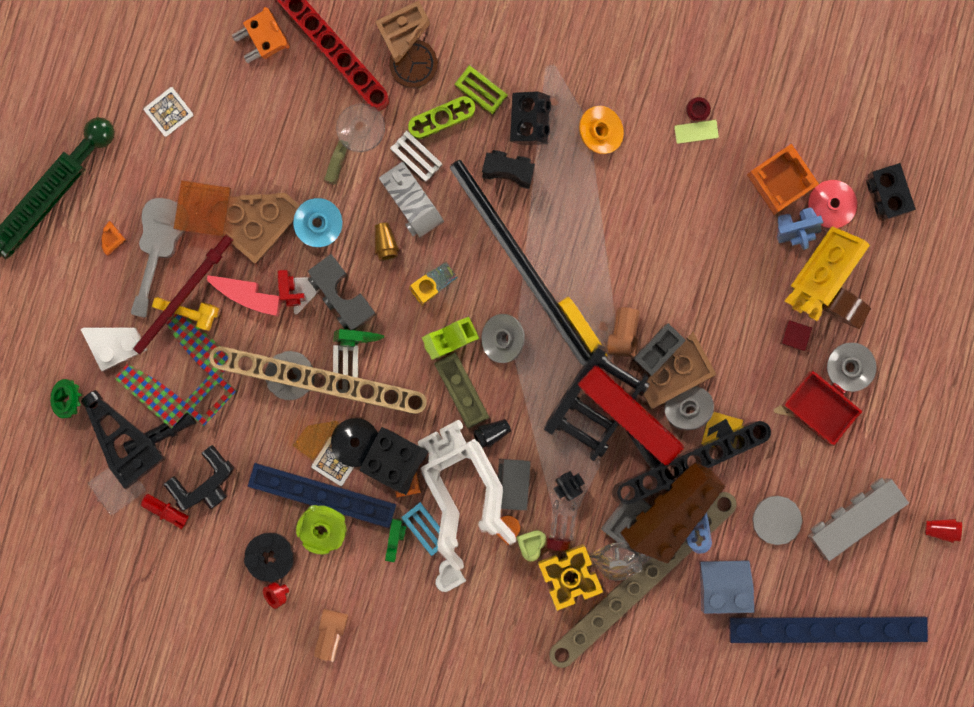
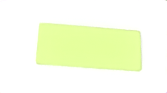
[674,120,719,143]

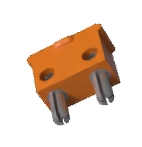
[232,7,290,63]

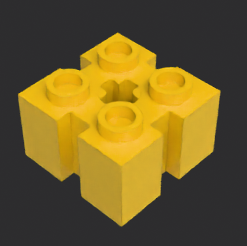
[538,544,603,611]

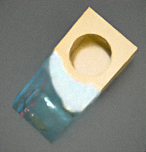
[409,262,458,306]

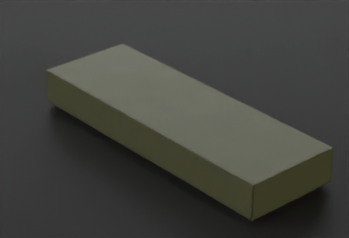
[434,352,489,429]

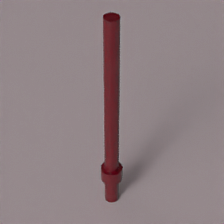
[133,234,233,355]

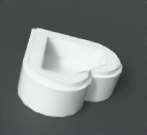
[436,560,466,592]

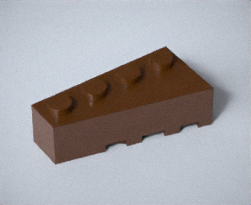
[620,462,726,564]

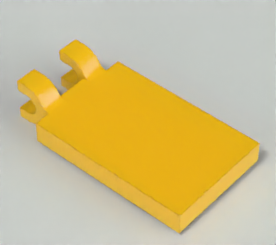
[785,226,870,321]

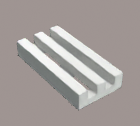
[390,131,442,182]
[333,345,358,393]

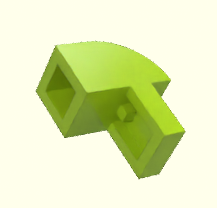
[421,317,479,360]

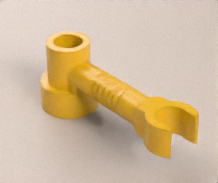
[152,297,220,331]

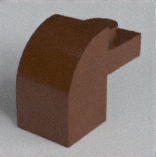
[822,288,871,329]

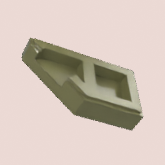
[324,140,349,185]

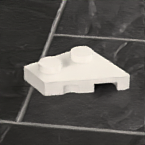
[81,328,147,372]

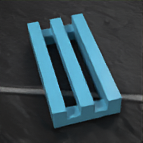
[401,502,440,556]

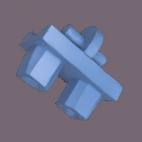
[777,207,823,250]

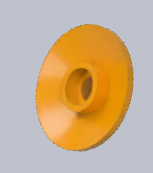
[579,106,624,154]

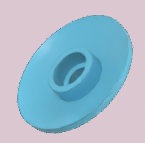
[293,198,342,247]

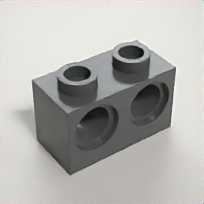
[632,323,686,377]

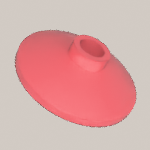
[808,180,857,229]

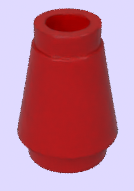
[925,519,962,543]

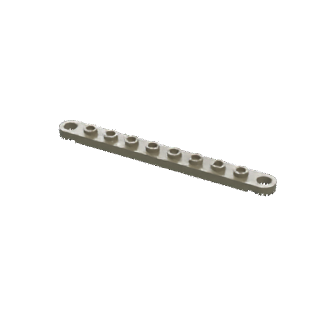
[549,492,736,668]

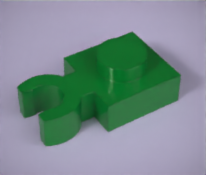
[385,518,406,562]

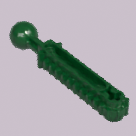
[0,117,115,259]

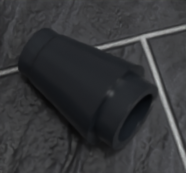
[473,419,511,449]

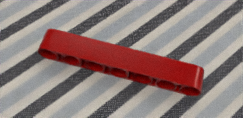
[275,0,389,111]

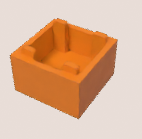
[747,143,819,215]

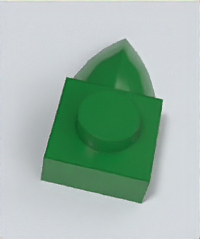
[333,329,385,347]

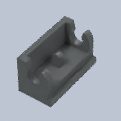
[498,458,531,511]

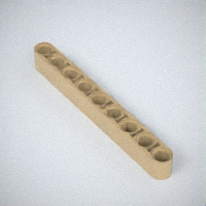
[209,347,427,414]

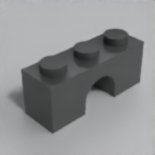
[307,254,376,331]

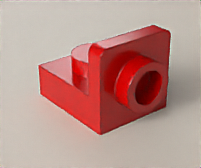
[277,270,306,306]

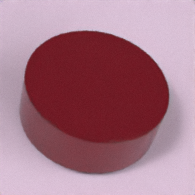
[545,536,571,551]

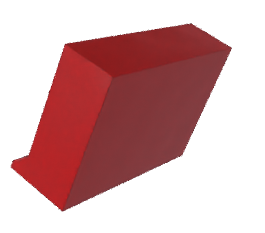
[781,371,863,446]

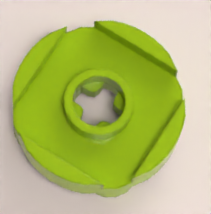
[296,505,347,555]

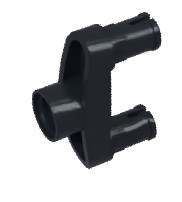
[163,445,235,512]

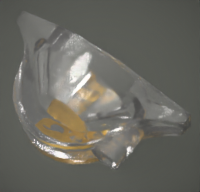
[589,542,652,581]

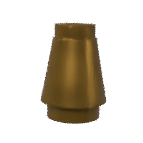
[374,223,399,261]

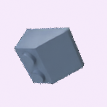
[700,560,754,614]

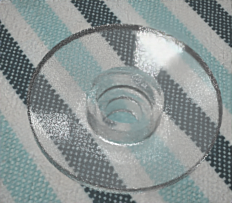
[336,104,385,152]

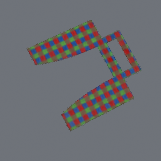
[114,314,237,428]

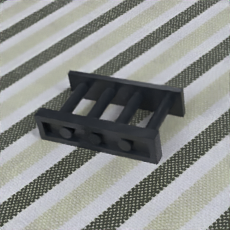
[544,343,650,461]

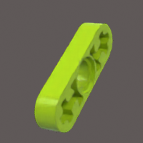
[408,96,475,139]

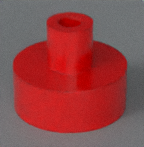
[263,582,289,609]

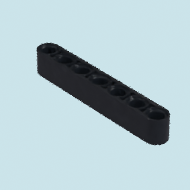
[612,421,771,504]

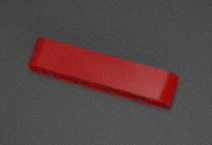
[578,365,685,466]

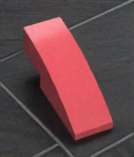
[207,275,281,317]

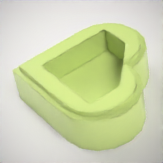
[516,530,546,562]

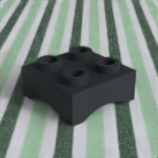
[482,150,535,189]
[359,427,429,495]

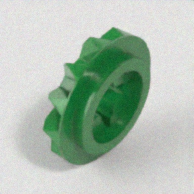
[50,379,82,418]

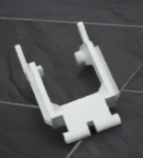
[418,420,516,570]

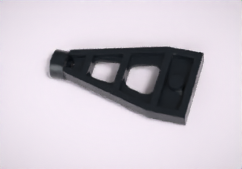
[81,390,166,489]

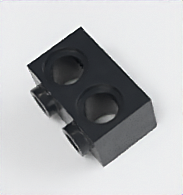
[510,91,551,145]
[866,163,916,221]

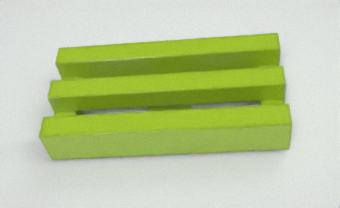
[454,65,508,115]

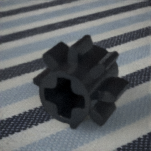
[553,470,585,501]

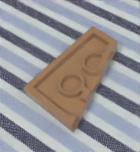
[643,332,716,409]

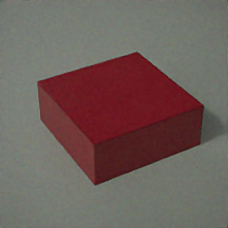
[780,320,812,351]

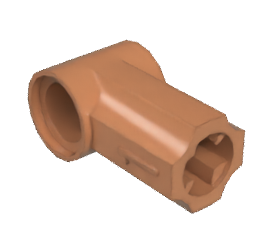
[607,307,640,357]
[314,609,348,661]

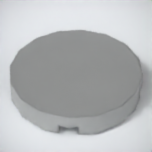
[752,496,802,545]

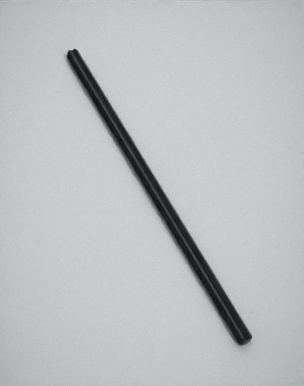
[450,160,673,491]

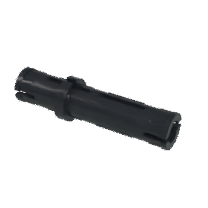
[123,412,196,454]

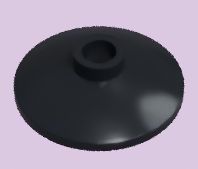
[331,418,378,467]

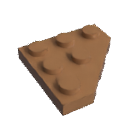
[200,193,300,264]

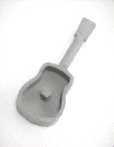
[131,198,189,318]

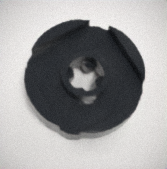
[244,532,294,582]

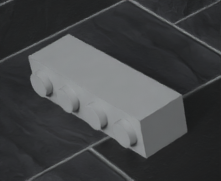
[808,478,909,561]

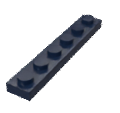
[247,463,397,528]

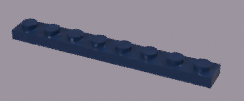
[729,616,928,643]

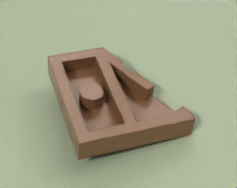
[375,0,430,63]

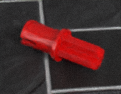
[141,494,189,530]

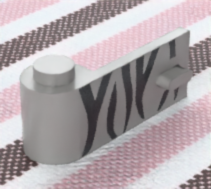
[379,162,444,238]

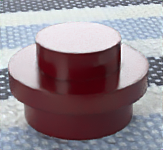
[686,97,711,122]

